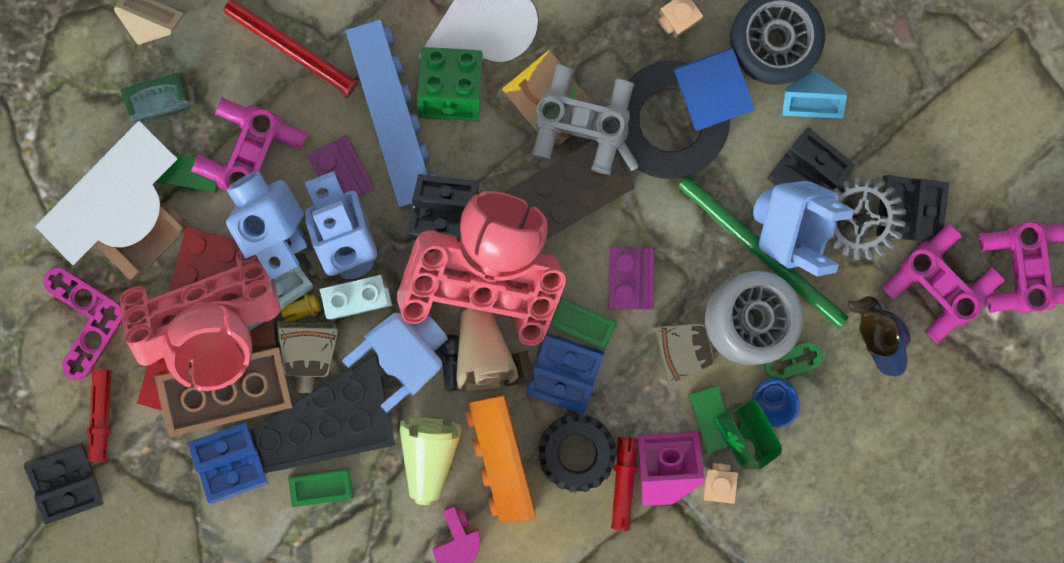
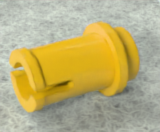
[281,293,321,321]

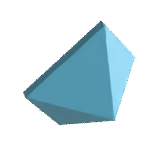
[782,70,847,119]

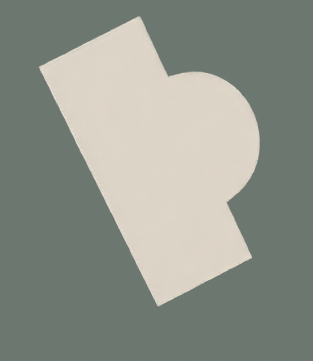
[418,0,538,62]
[35,121,177,265]

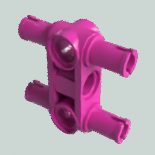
[191,97,308,191]
[979,221,1064,313]
[881,223,1005,345]

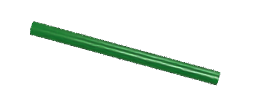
[678,176,849,329]

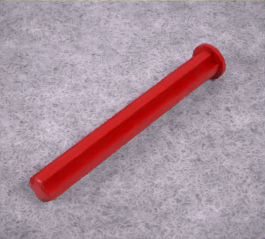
[223,0,360,99]

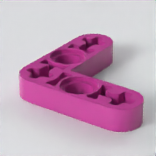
[43,268,123,380]

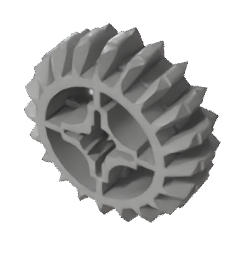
[829,177,906,260]

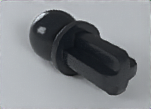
[438,334,463,391]

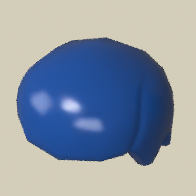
[752,377,800,428]

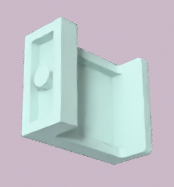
[320,275,393,320]

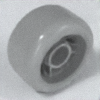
[705,271,803,365]

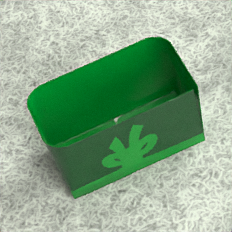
[714,400,782,470]

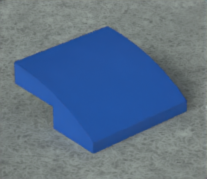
[674,47,754,131]
[526,332,604,414]
[188,422,269,505]

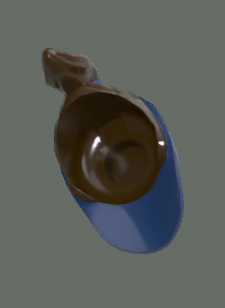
[848,296,911,376]

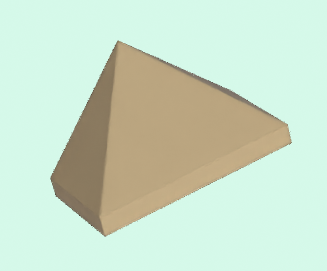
[114,0,183,45]

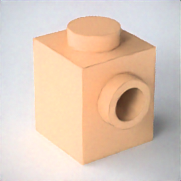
[658,0,703,39]
[701,463,738,504]

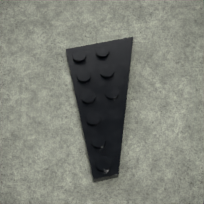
[250,355,396,473]

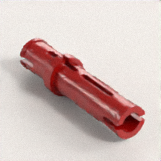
[86,369,112,462]
[610,436,638,531]

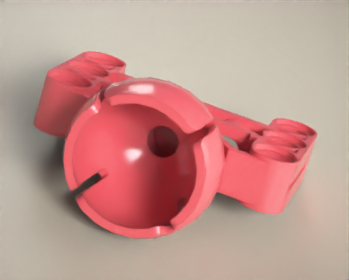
[397,191,566,346]
[120,249,281,391]

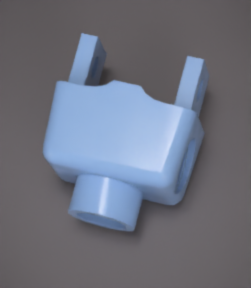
[226,171,309,279]
[305,171,378,279]
[753,181,854,276]
[342,313,448,413]

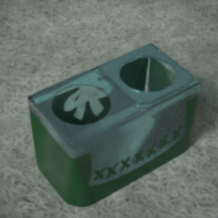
[120,73,192,124]

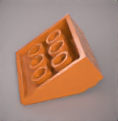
[465,392,536,523]

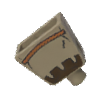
[277,321,338,393]
[653,323,718,385]

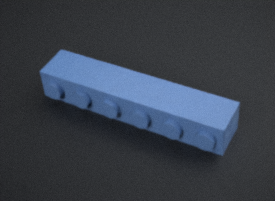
[345,19,435,209]

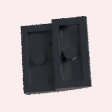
[766,127,855,191]
[407,174,480,241]
[876,175,949,242]
[23,442,104,525]

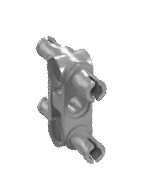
[531,65,634,175]

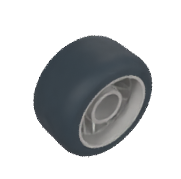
[730,0,825,85]

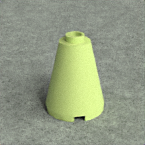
[399,417,461,505]

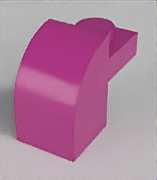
[432,505,481,563]

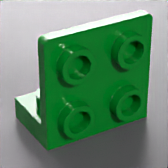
[417,47,483,122]

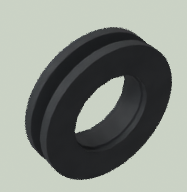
[616,60,730,179]

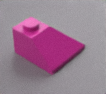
[638,432,705,506]

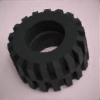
[539,413,616,493]

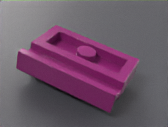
[307,135,376,198]
[608,247,654,310]

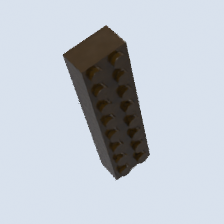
[389,140,634,307]

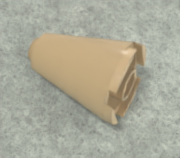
[456,308,518,392]

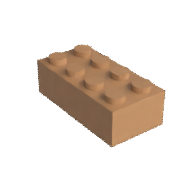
[153,345,292,437]

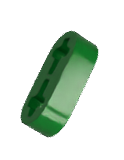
[764,342,822,379]

